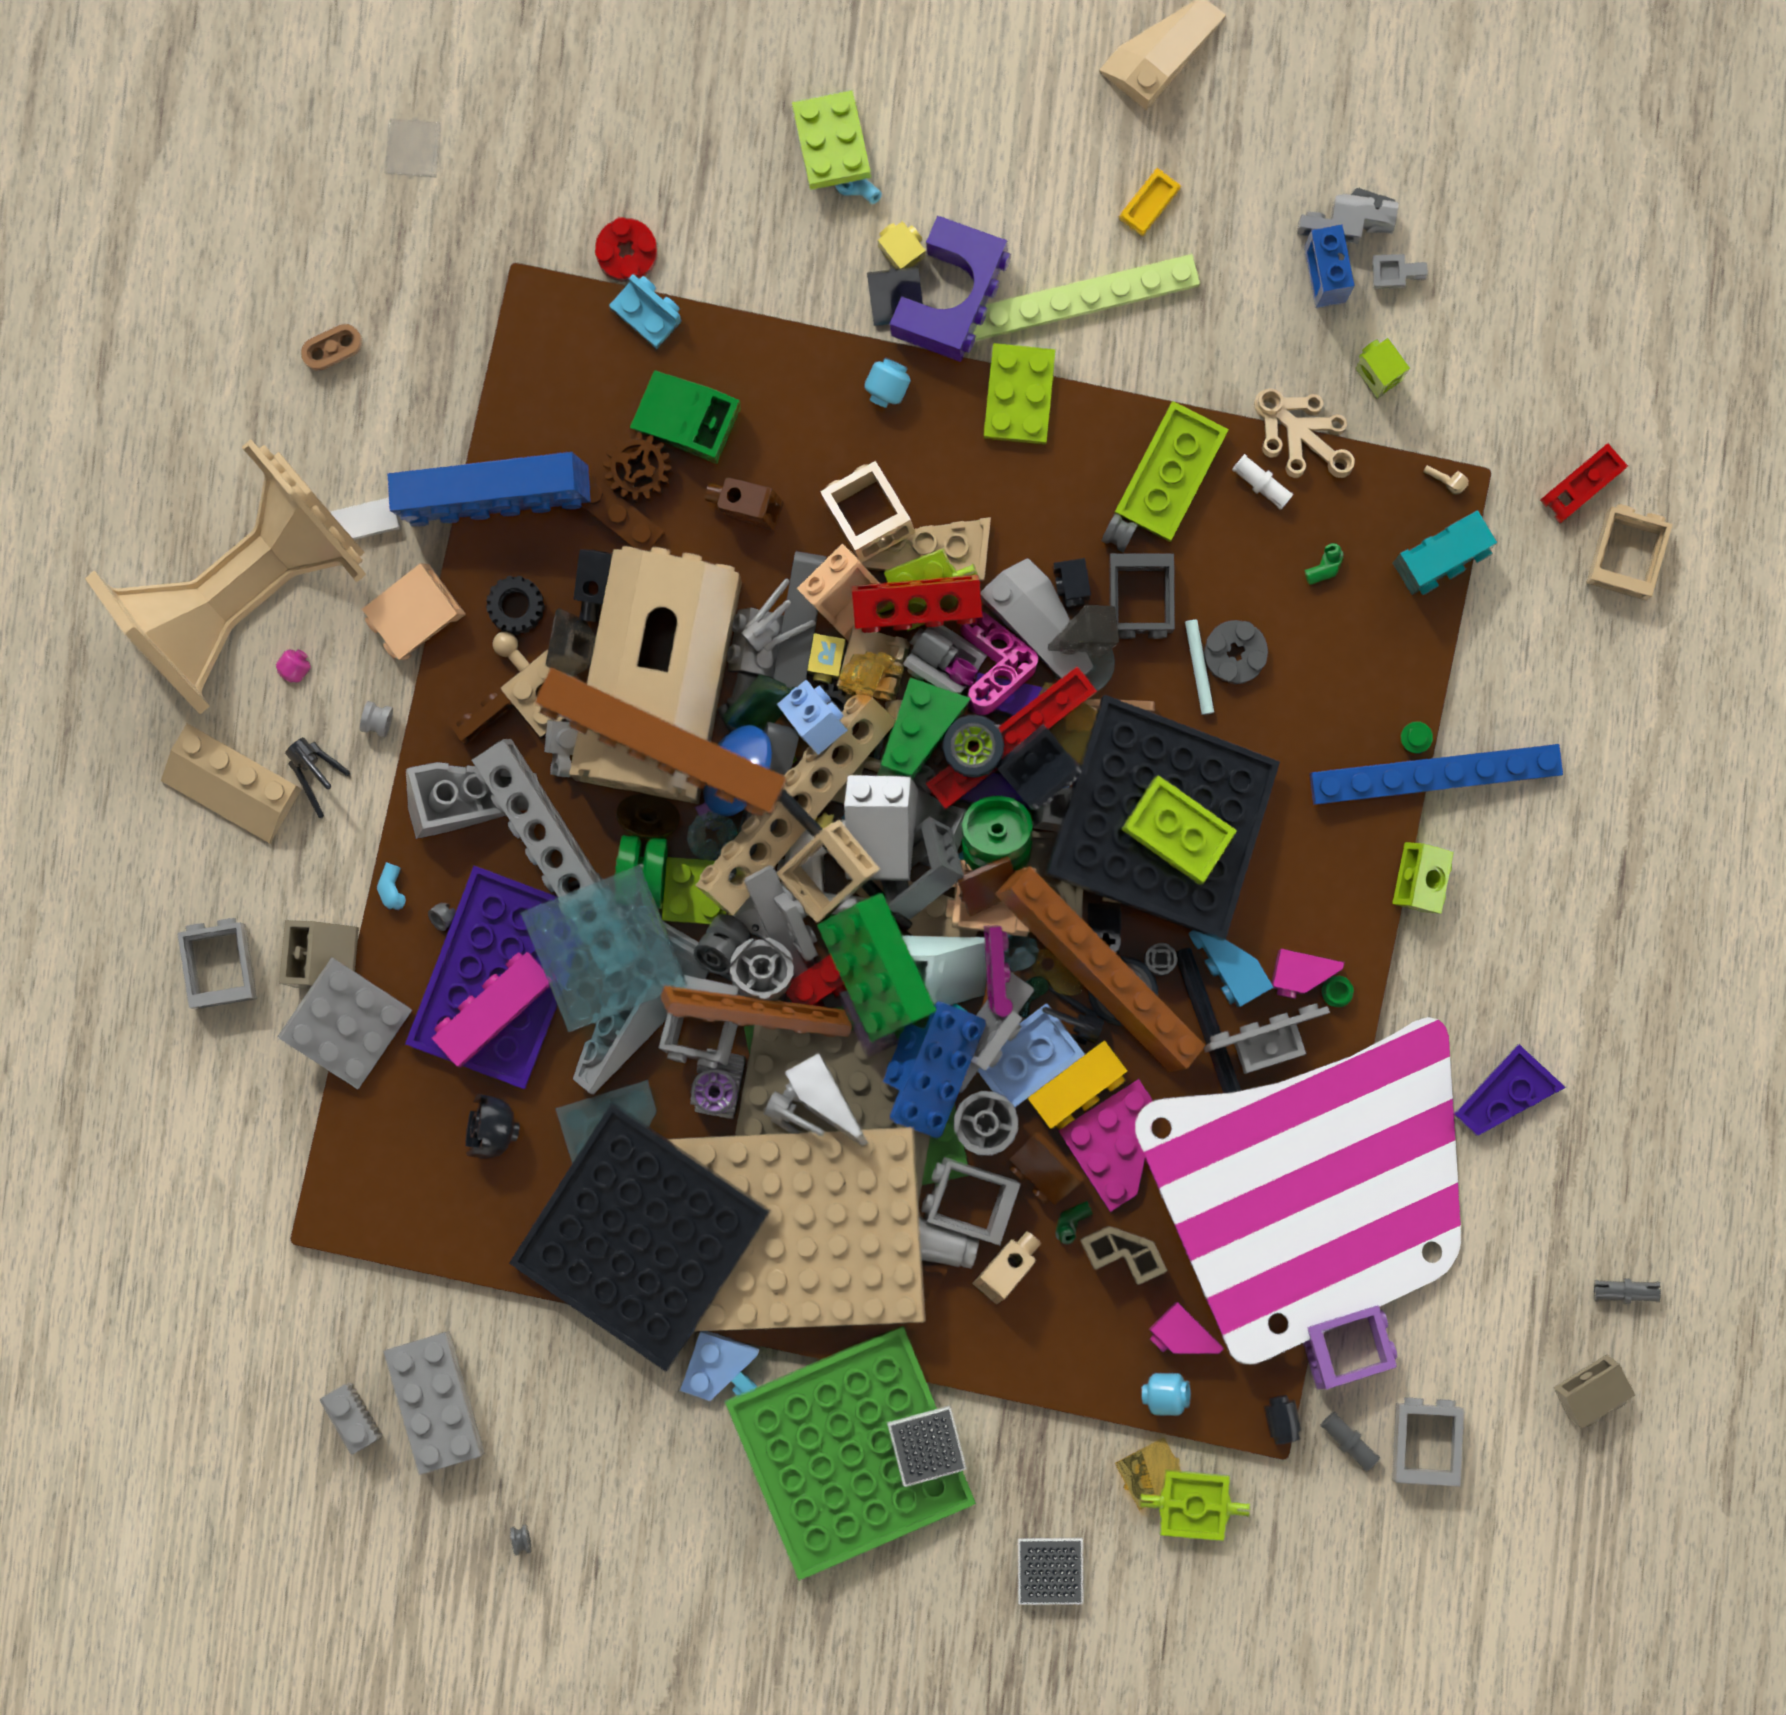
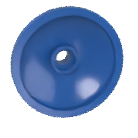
[702,725,772,816]

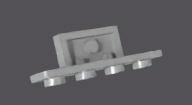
[744,865,817,980]
[959,972,1033,1093]
[1204,1003,1330,1074]

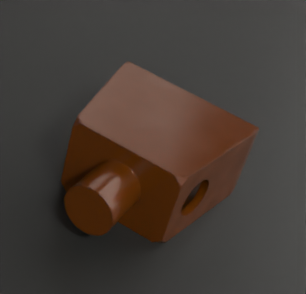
[705,478,784,531]

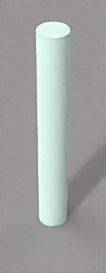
[1185,619,1214,715]

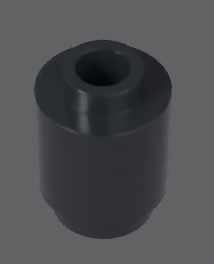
[1264,1395,1302,1444]

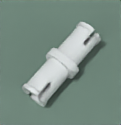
[1232,454,1293,510]

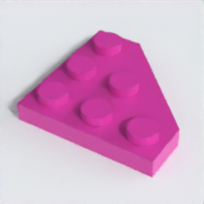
[1058,1079,1153,1212]

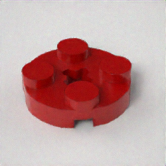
[595,217,657,282]

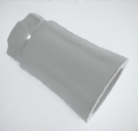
[919,1216,979,1268]

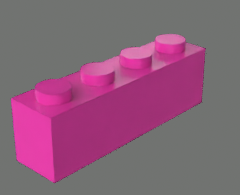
[432,952,556,1067]

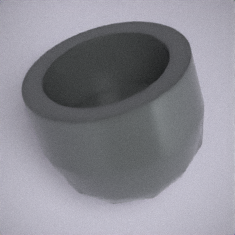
[428,903,456,931]

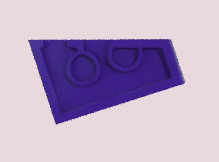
[1453,1044,1566,1136]

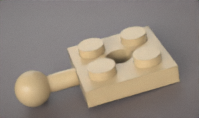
[493,631,574,737]

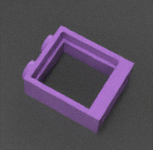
[1303,1305,1397,1389]

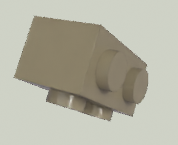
[1553,1355,1636,1429]

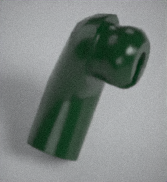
[1055,1201,1093,1245]

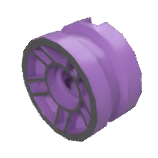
[691,1069,737,1114]

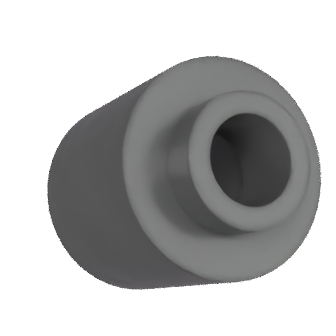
[910,627,959,671]

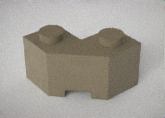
[1080,1226,1167,1285]

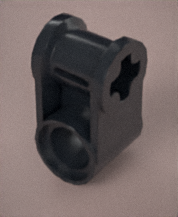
[1088,903,1121,957]

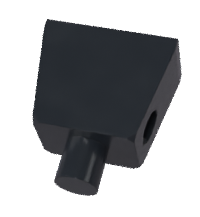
[573,549,613,622]

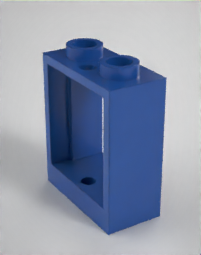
[1304,224,1355,308]

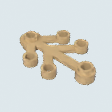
[1254,389,1355,478]

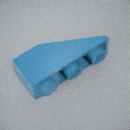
[1188,930,1273,1007]

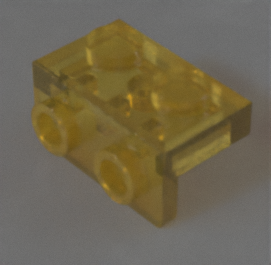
[838,651,903,696]

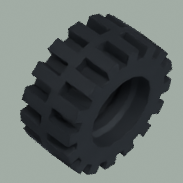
[486,576,545,635]

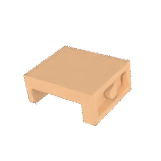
[797,544,890,641]
[362,563,466,660]
[946,860,1036,937]

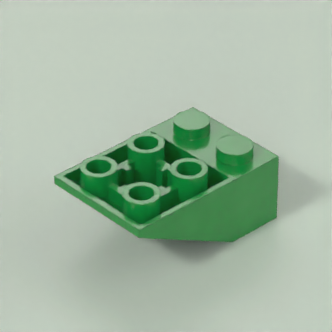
[630,370,741,464]

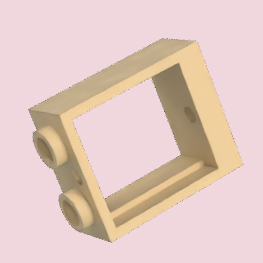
[820,461,916,563]
[1586,504,1673,601]
[776,820,880,923]

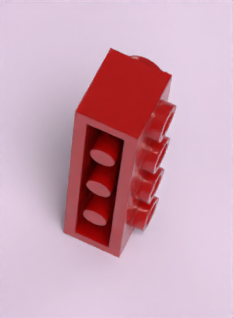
[786,954,847,1007]

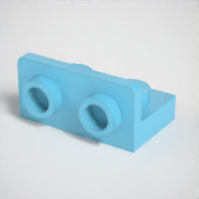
[609,274,681,349]

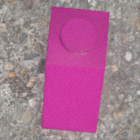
[1271,949,1344,999]
[1149,1302,1224,1353]

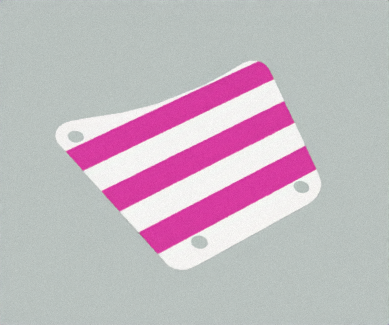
[1136,1017,1461,1364]

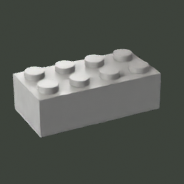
[384,1331,485,1475]

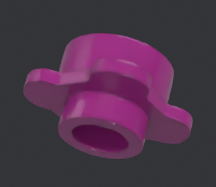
[945,657,978,686]

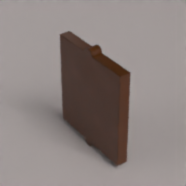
[957,856,1015,916]

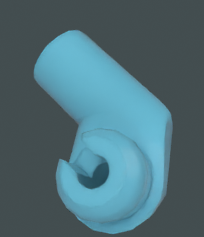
[377,862,406,910]

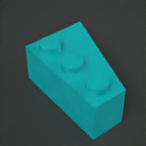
[1393,510,1497,595]

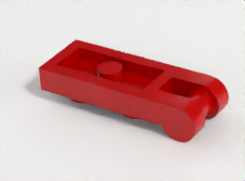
[1540,443,1629,524]

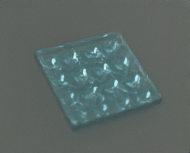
[521,865,688,1032]

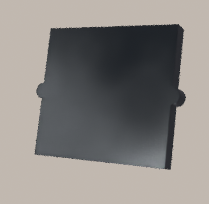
[867,266,923,326]

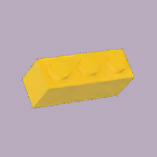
[1027,1040,1127,1130]

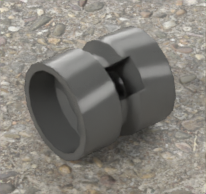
[693,914,751,975]

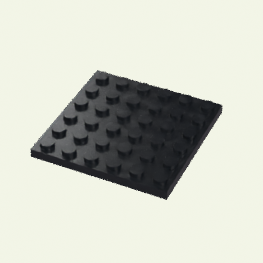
[1045,695,1280,941]
[509,1103,772,1372]

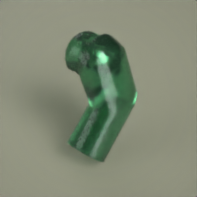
[1018,976,1049,1018]

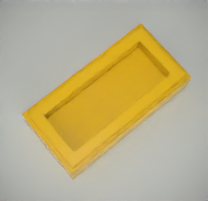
[1118,168,1181,237]

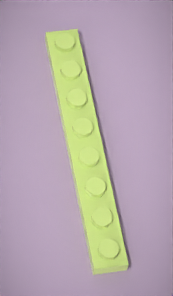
[973,254,1200,341]

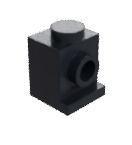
[1053,558,1091,608]

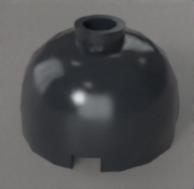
[465,1094,519,1159]

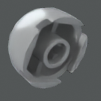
[730,938,794,1001]
[954,1091,1018,1155]

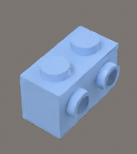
[777,680,847,755]

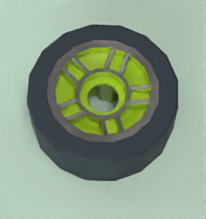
[943,715,1004,778]

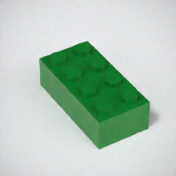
[817,893,937,1042]

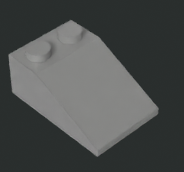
[845,776,918,881]

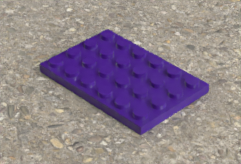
[405,866,593,1089]

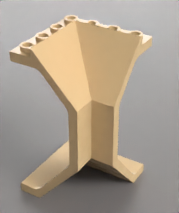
[85,439,366,714]

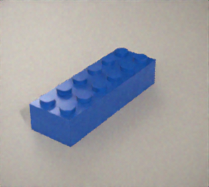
[387,452,591,527]

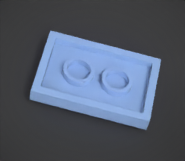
[978,1003,1085,1107]

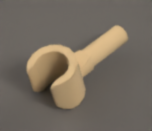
[1424,465,1469,494]

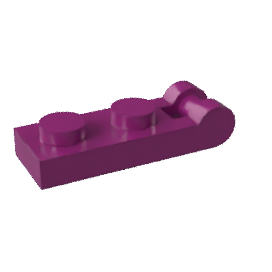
[983,925,1013,1017]

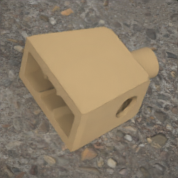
[972,1231,1041,1305]

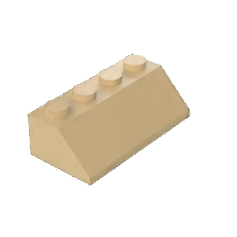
[161,723,302,843]

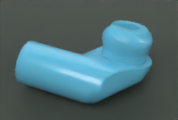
[835,179,882,204]

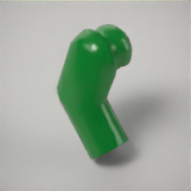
[1304,543,1344,585]

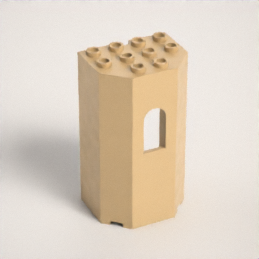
[569,546,742,804]

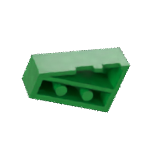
[877,678,971,780]

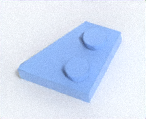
[680,1331,759,1401]

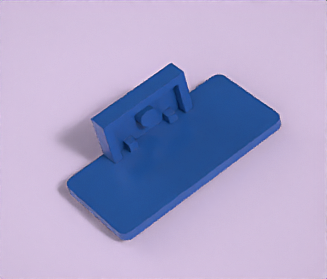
[883,1001,986,1138]

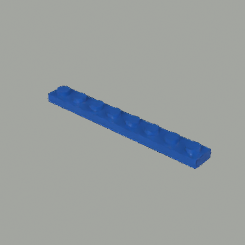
[1309,744,1563,805]

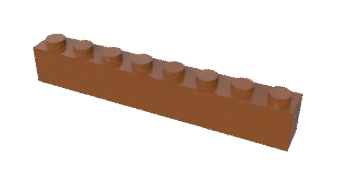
[534,667,788,817]
[995,867,1205,1072]

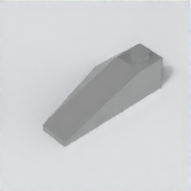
[406,762,538,839]

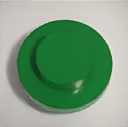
[1401,722,1433,753]
[1321,975,1354,1007]

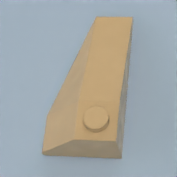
[1099,0,1226,111]

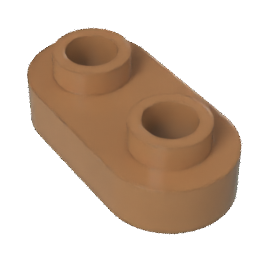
[301,324,362,371]

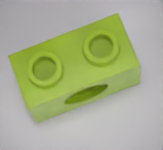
[1355,338,1410,398]
[1392,842,1454,914]

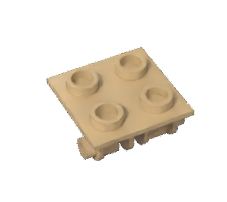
[837,625,910,701]

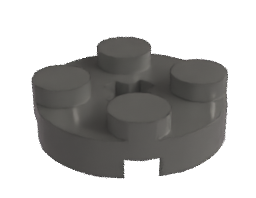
[1204,620,1268,685]

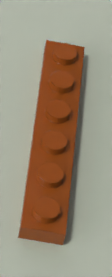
[660,986,852,1037]

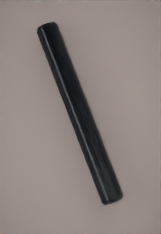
[1176,948,1241,1094]

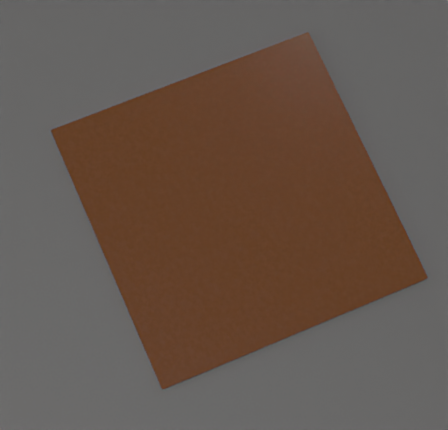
[290,263,1491,1460]

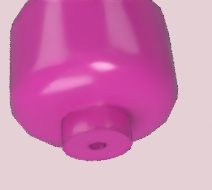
[276,649,311,683]

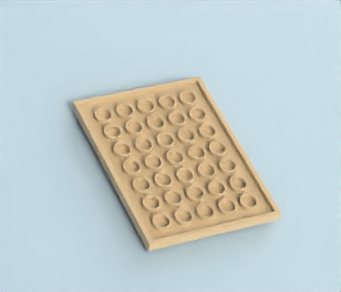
[668,1127,925,1331]

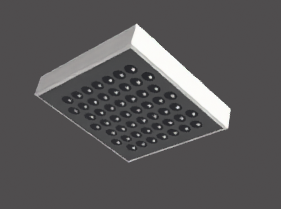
[887,1406,966,1487]
[1018,1538,1083,1604]

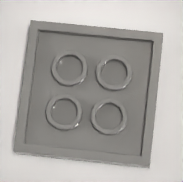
[277,957,412,1089]

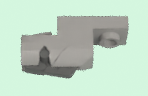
[1296,188,1399,244]

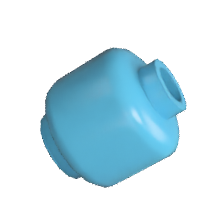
[864,358,910,408]
[1142,1373,1191,1415]

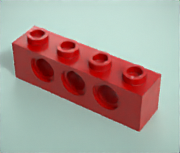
[851,575,982,633]

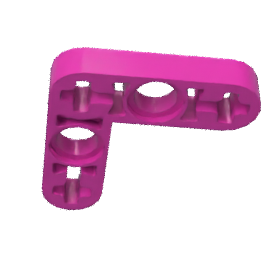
[960,611,1038,715]

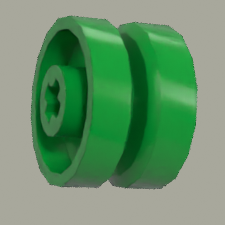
[962,796,1033,871]
[615,835,668,909]

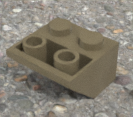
[279,920,359,989]

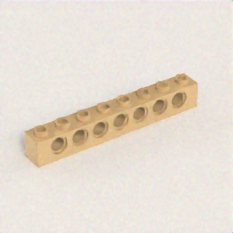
[695,692,896,915]

